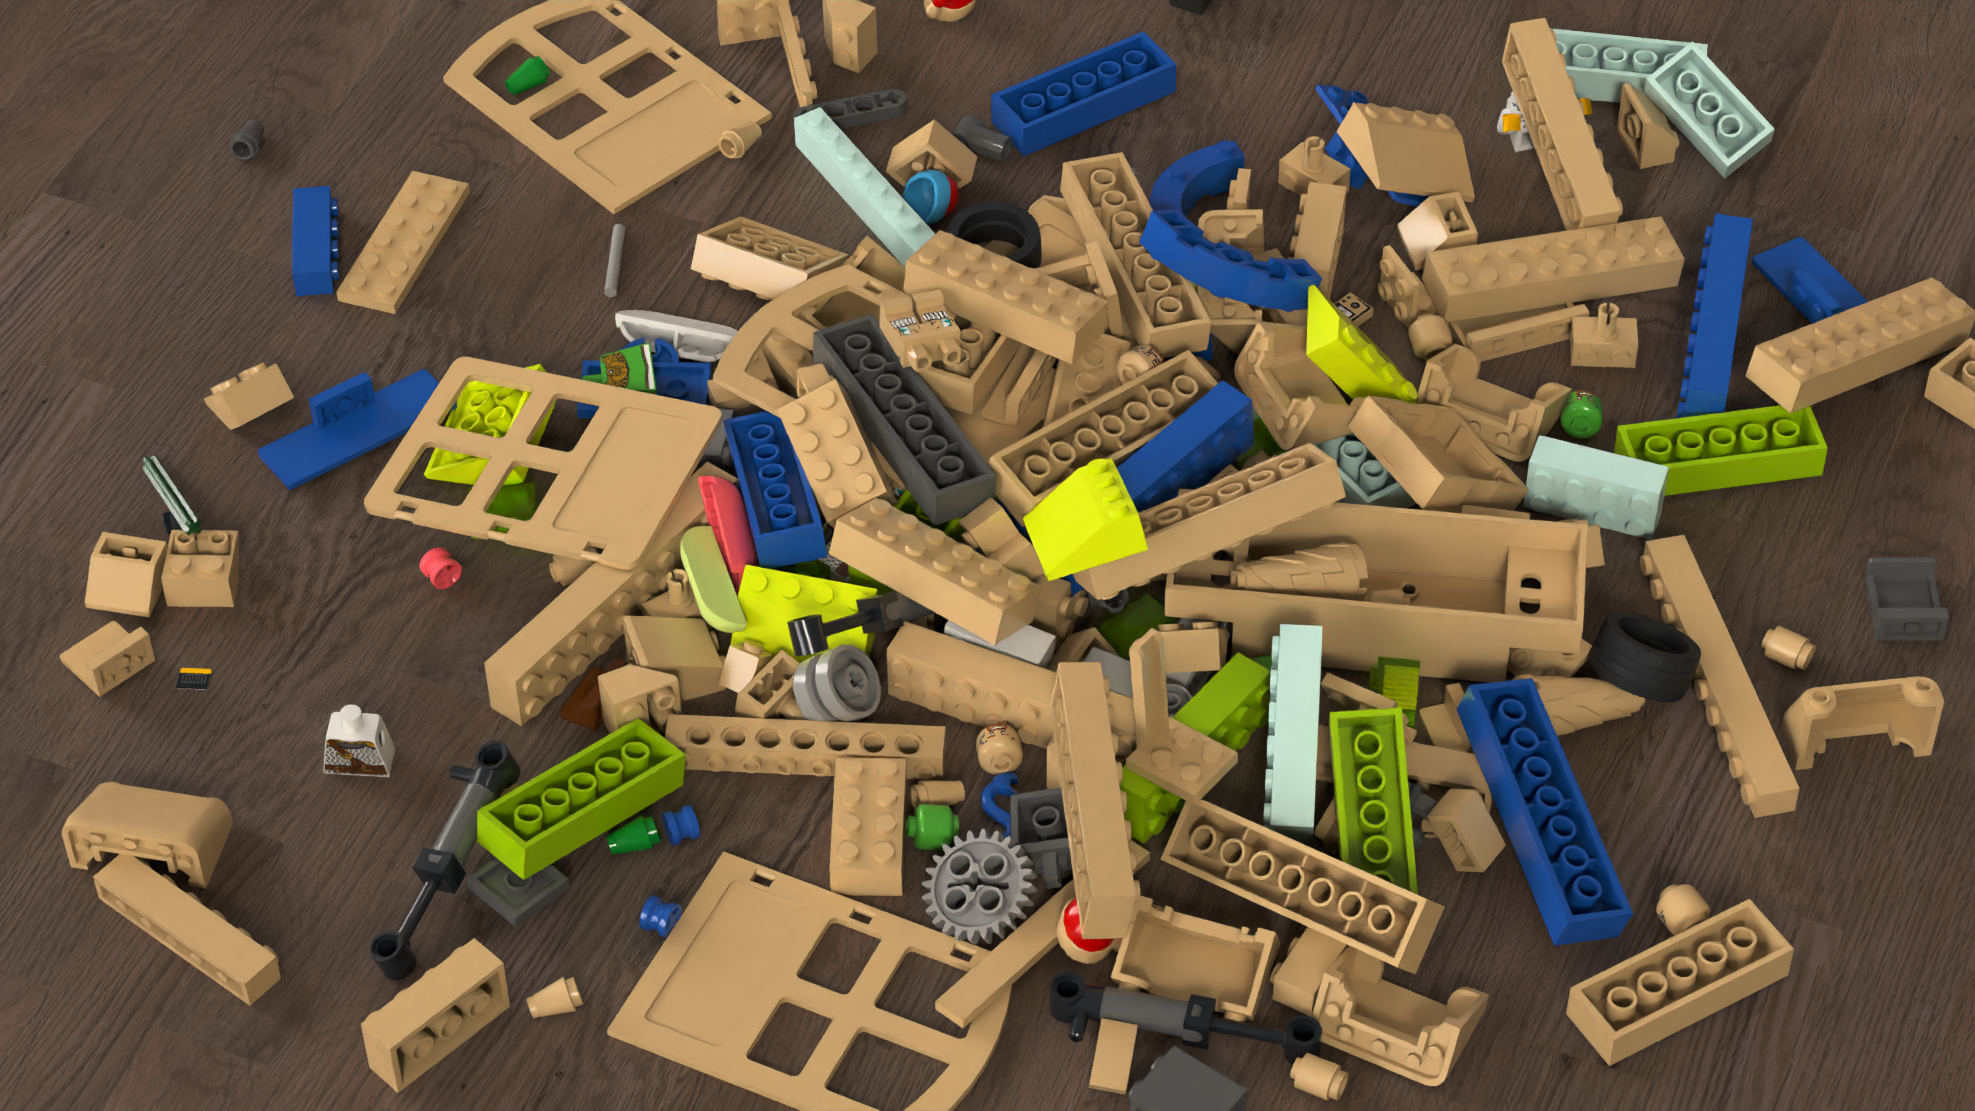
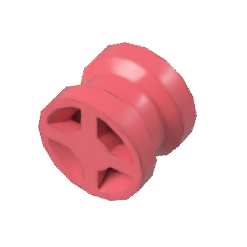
[419,547,462,590]

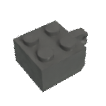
[1010,788,1072,889]

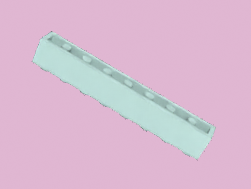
[794,107,935,267]

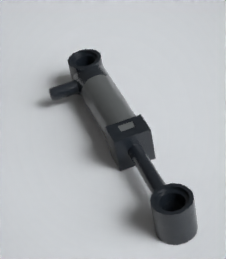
[787,591,936,656]
[369,741,521,980]
[1050,972,1322,1065]

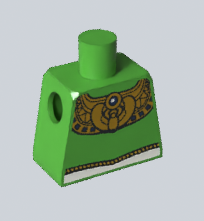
[582,343,657,395]

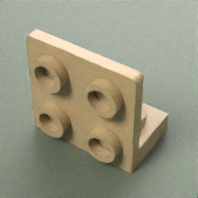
[1378,245,1439,329]
[60,621,155,697]
[1507,638,1593,678]

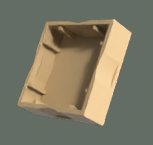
[1347,395,1529,513]

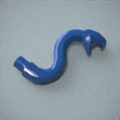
[980,772,1018,839]

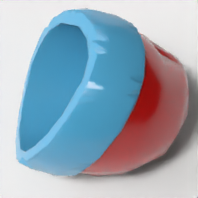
[902,170,960,225]

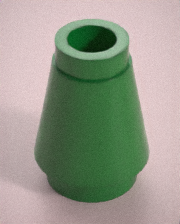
[504,56,551,96]
[606,815,661,855]

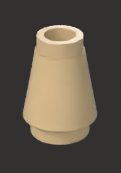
[718,122,762,158]
[910,780,965,811]
[526,977,583,1019]

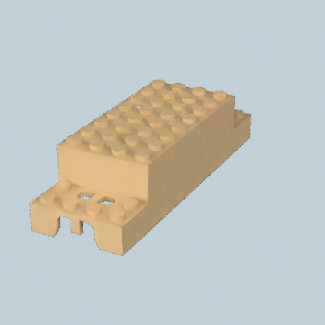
[1165,489,1588,683]

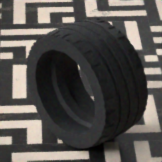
[947,201,1042,269]
[1589,611,1701,703]

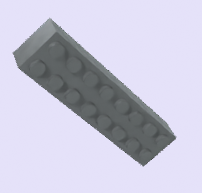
[813,314,996,525]

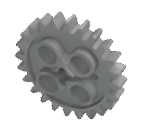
[922,829,1037,945]

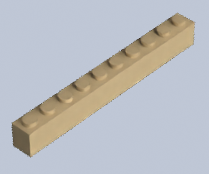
[1640,535,1800,818]

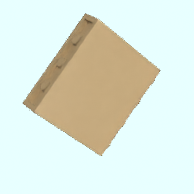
[1448,301,1589,362]

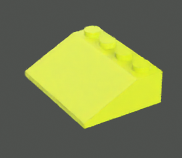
[1306,284,1418,404]
[424,364,557,487]
[1023,458,1148,581]
[731,565,879,663]

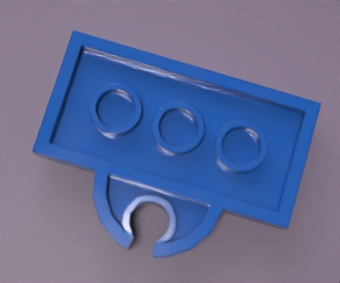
[577,338,712,418]

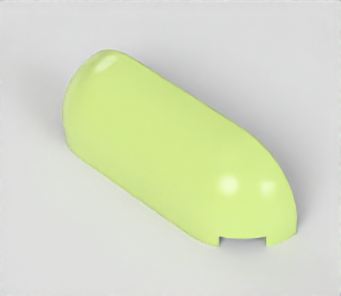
[680,526,747,633]

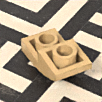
[1089,1018,1138,1095]

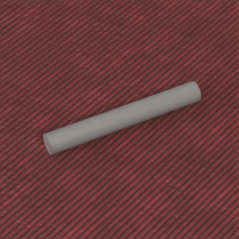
[604,224,625,297]

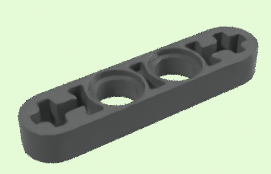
[793,89,907,131]

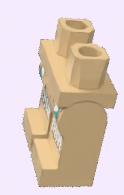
[880,289,961,372]

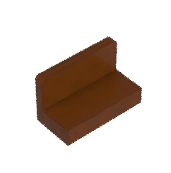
[560,657,627,731]

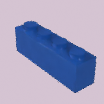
[292,186,339,296]

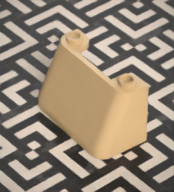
[1197,209,1264,356]
[795,236,909,354]
[1234,321,1366,451]
[1416,343,1572,462]
[1781,676,1944,770]
[62,782,233,889]
[1111,896,1281,1023]
[1312,946,1489,1086]

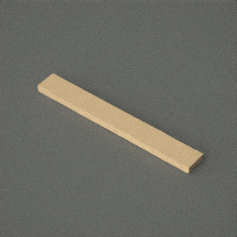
[935,840,1150,1028]

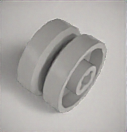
[793,645,881,722]

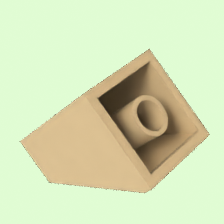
[622,616,726,702]

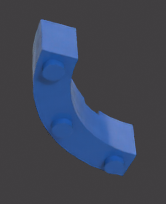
[1150,141,1245,217]
[1139,209,1322,312]

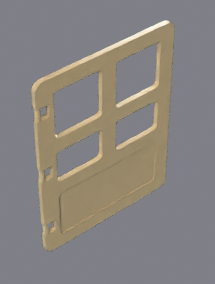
[364,357,722,570]

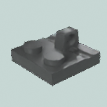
[467,858,569,927]

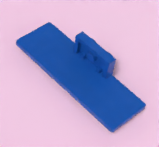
[1315,84,1429,207]
[1752,237,1868,324]
[258,369,457,490]

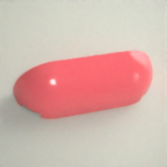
[698,476,759,597]

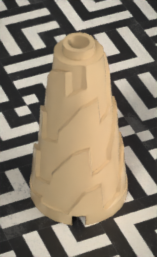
[1230,542,1368,601]
[1512,674,1645,736]

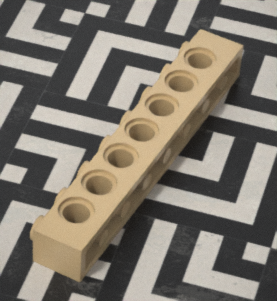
[665,714,946,781]

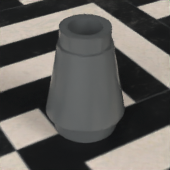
[230,120,264,160]

